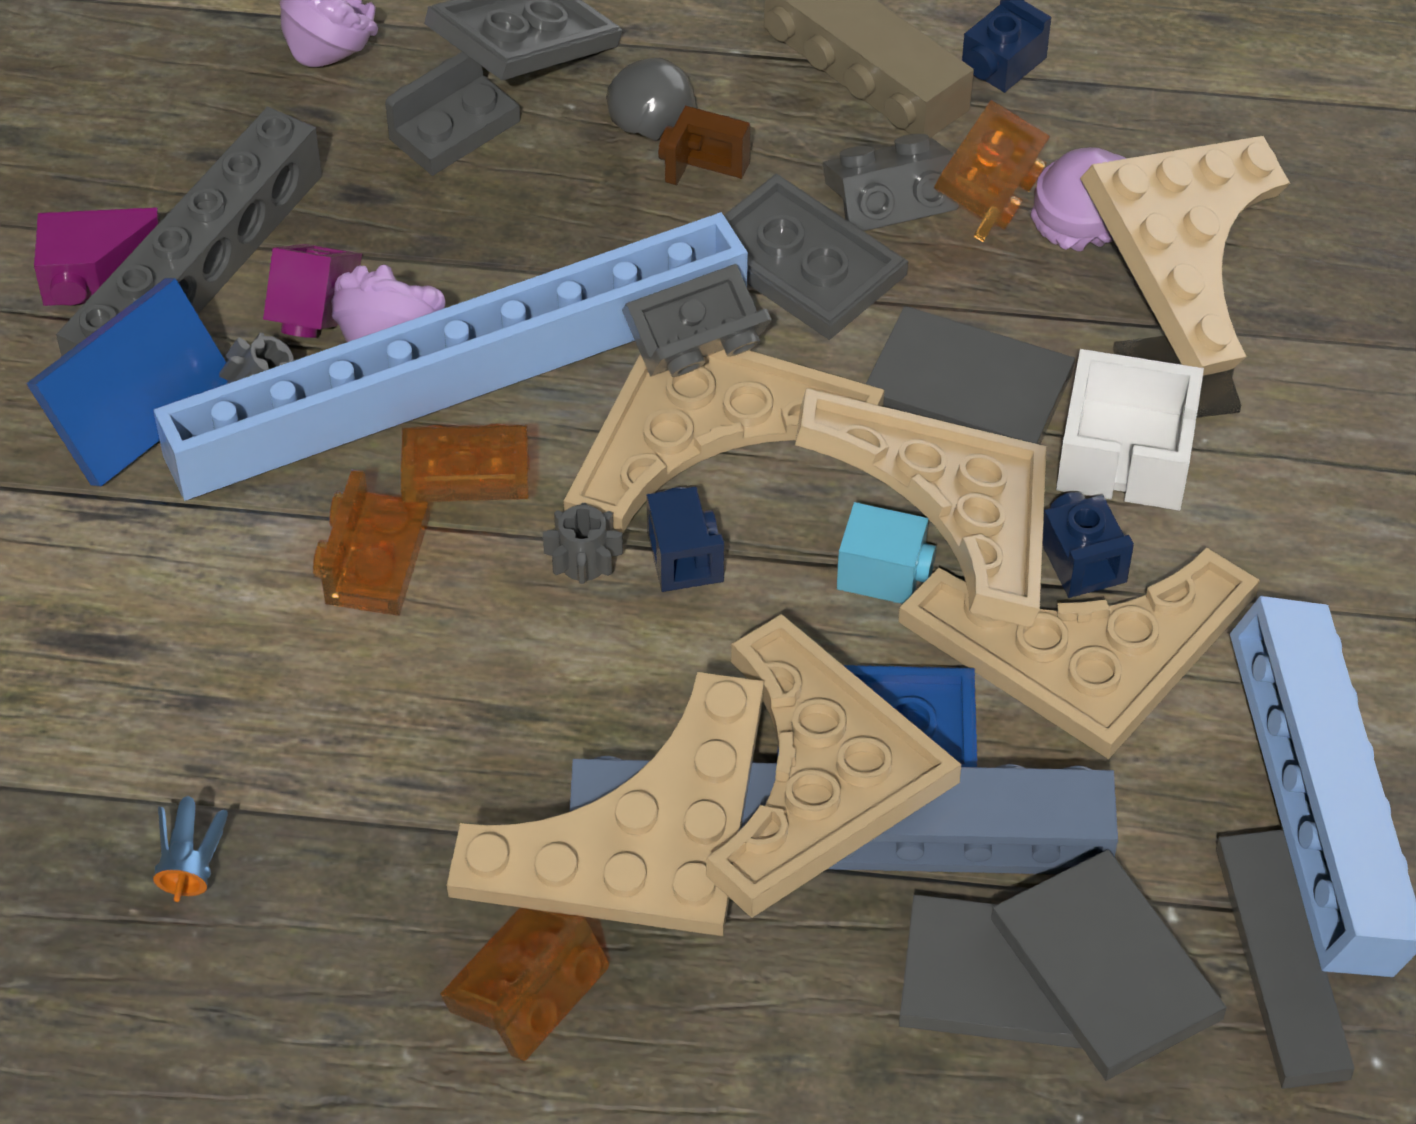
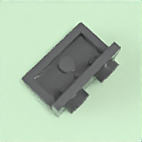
[823,134,960,231]
[622,264,772,377]

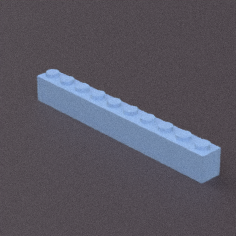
[153,212,748,501]

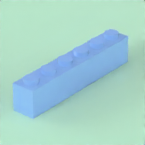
[1230,596,1416,977]

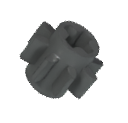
[219,332,294,384]
[543,503,623,584]

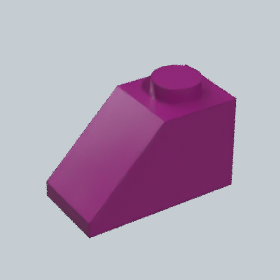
[34,207,160,306]
[263,244,362,338]

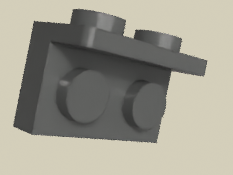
[385,52,520,176]

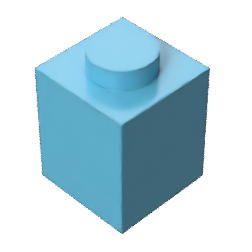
[837,502,937,604]

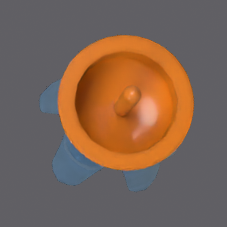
[153,796,228,902]

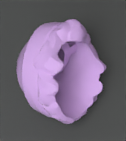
[279,0,378,67]
[1031,147,1127,251]
[331,265,445,342]

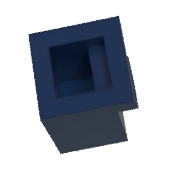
[962,0,1052,93]
[646,486,724,592]
[1042,492,1134,598]

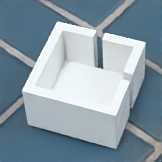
[1056,349,1204,510]

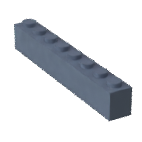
[570,756,1118,874]

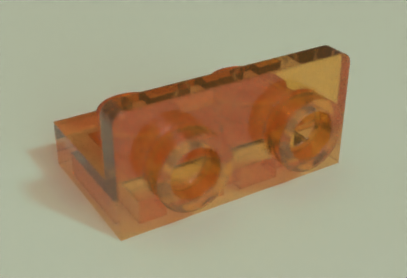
[934,100,1050,242]
[401,423,530,503]
[313,469,430,616]
[440,907,609,1061]

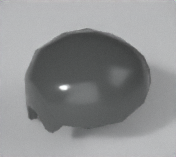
[606,58,698,141]

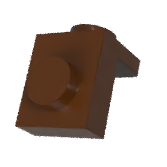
[658,105,750,186]

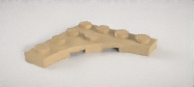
[1080,136,1290,376]
[564,350,885,534]
[795,388,1046,627]
[899,548,1260,759]
[706,614,961,918]
[447,672,764,936]

